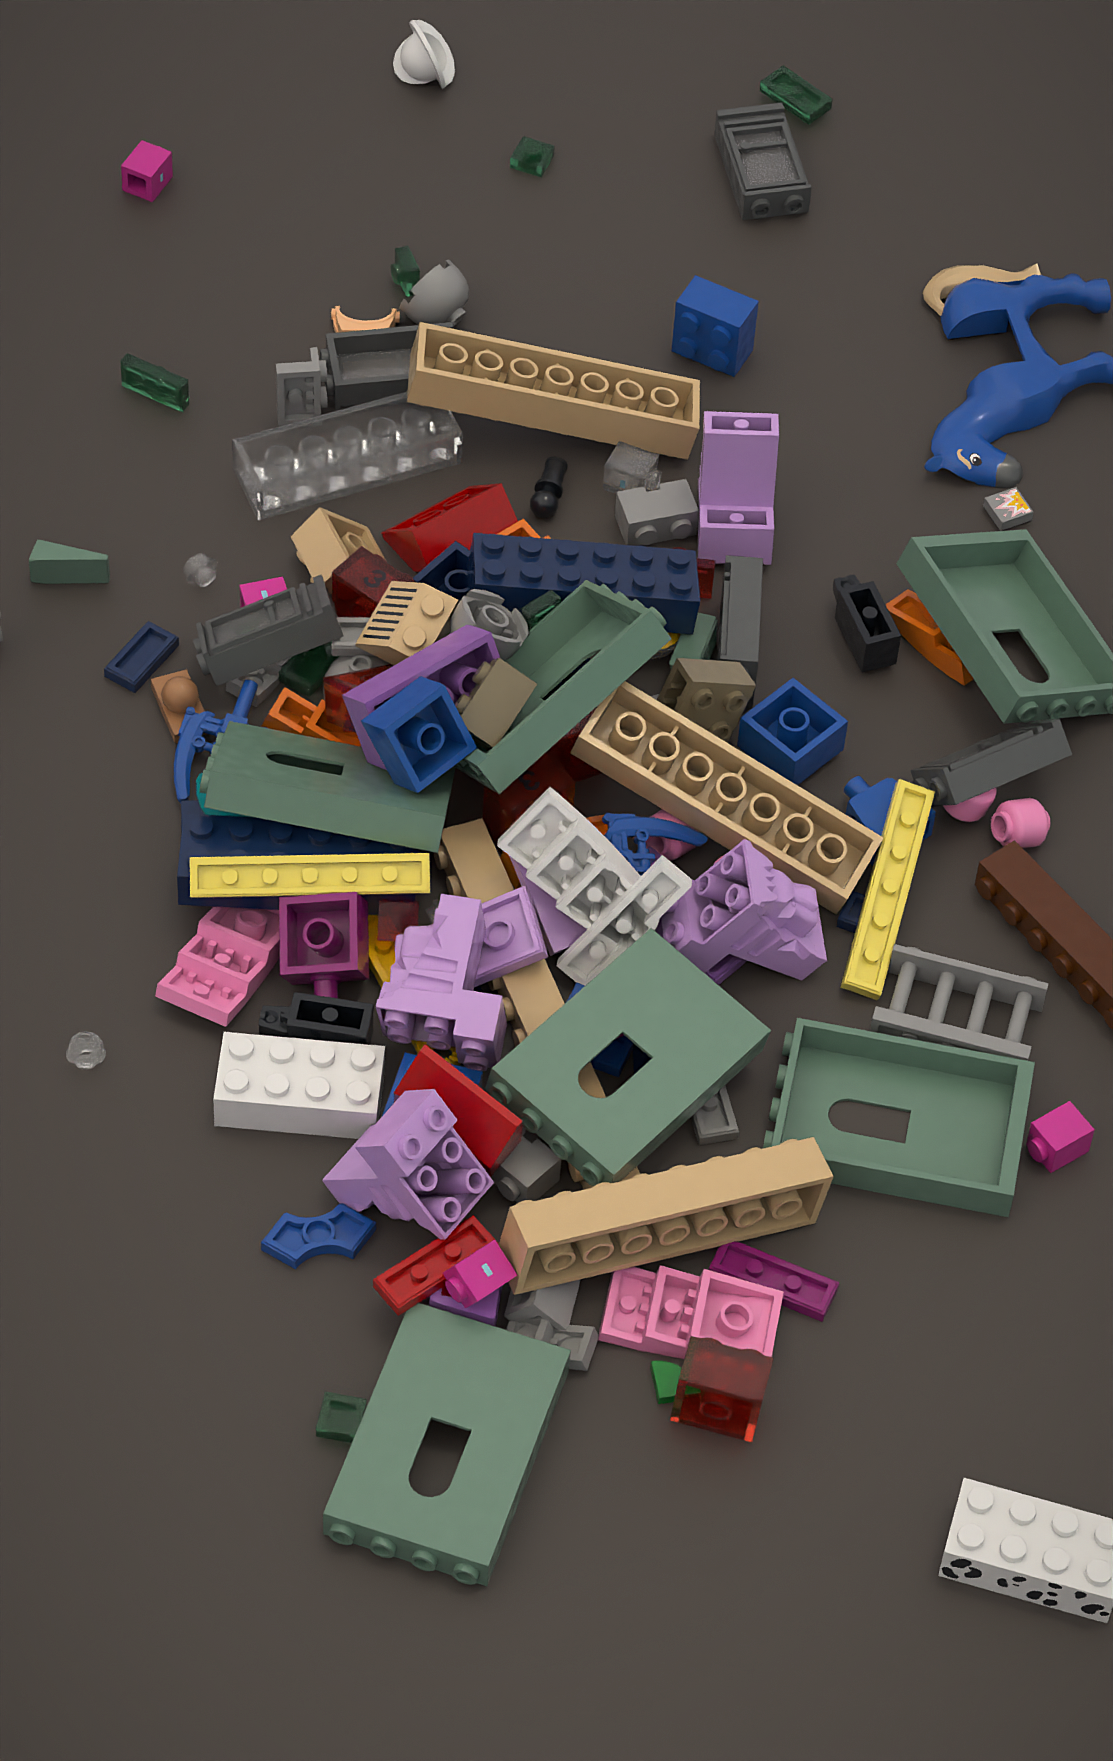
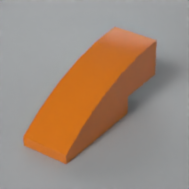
[885,589,973,686]
[261,687,361,746]

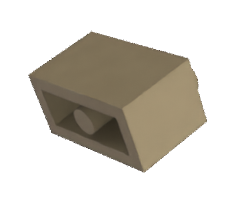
[455,658,537,751]

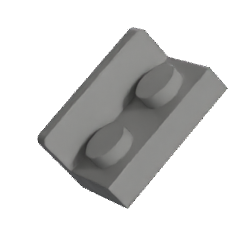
[276,347,327,426]

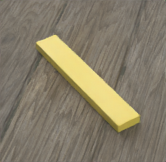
[840,779,935,1000]
[190,853,430,898]

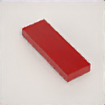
[373,1215,499,1316]

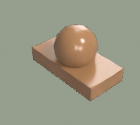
[151,669,207,743]

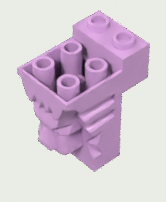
[698,411,779,565]
[661,839,827,980]
[376,894,507,1071]
[322,1089,494,1240]

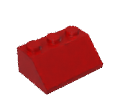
[381,483,518,572]
[394,1044,523,1177]

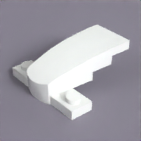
[497,787,692,986]

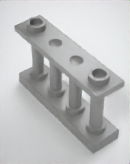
[870,944,1049,1061]

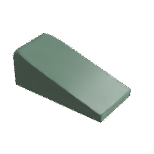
[29,539,110,584]

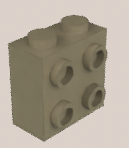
[657,658,756,743]

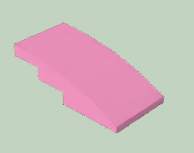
[155,907,280,1027]
[598,1265,784,1367]

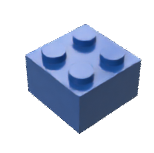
[672,275,759,377]
[361,676,477,793]
[737,678,848,785]

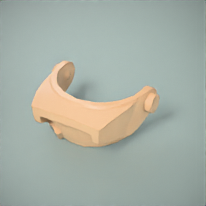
[331,306,400,333]

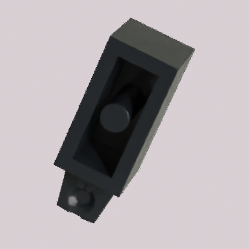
[833,574,901,673]
[259,992,374,1045]

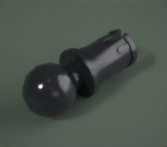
[530,456,568,518]

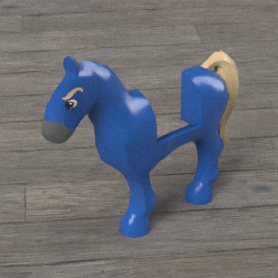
[922,263,1113,488]

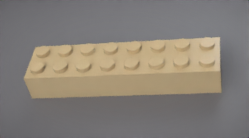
[407,322,700,460]
[571,681,883,915]
[499,1137,834,1295]

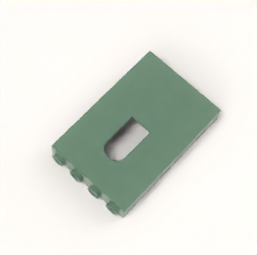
[896,529,1113,724]
[453,580,672,794]
[199,721,455,853]
[485,928,771,1186]
[763,1018,1035,1217]
[323,1303,571,1586]

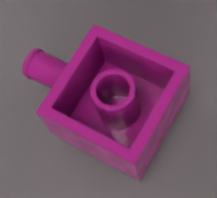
[279,892,369,998]

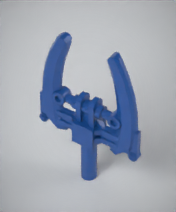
[174,680,267,803]
[602,813,708,876]

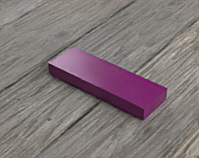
[708,1241,839,1322]

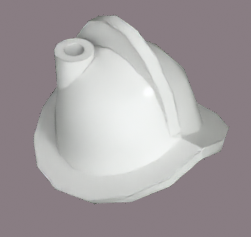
[393,20,455,89]

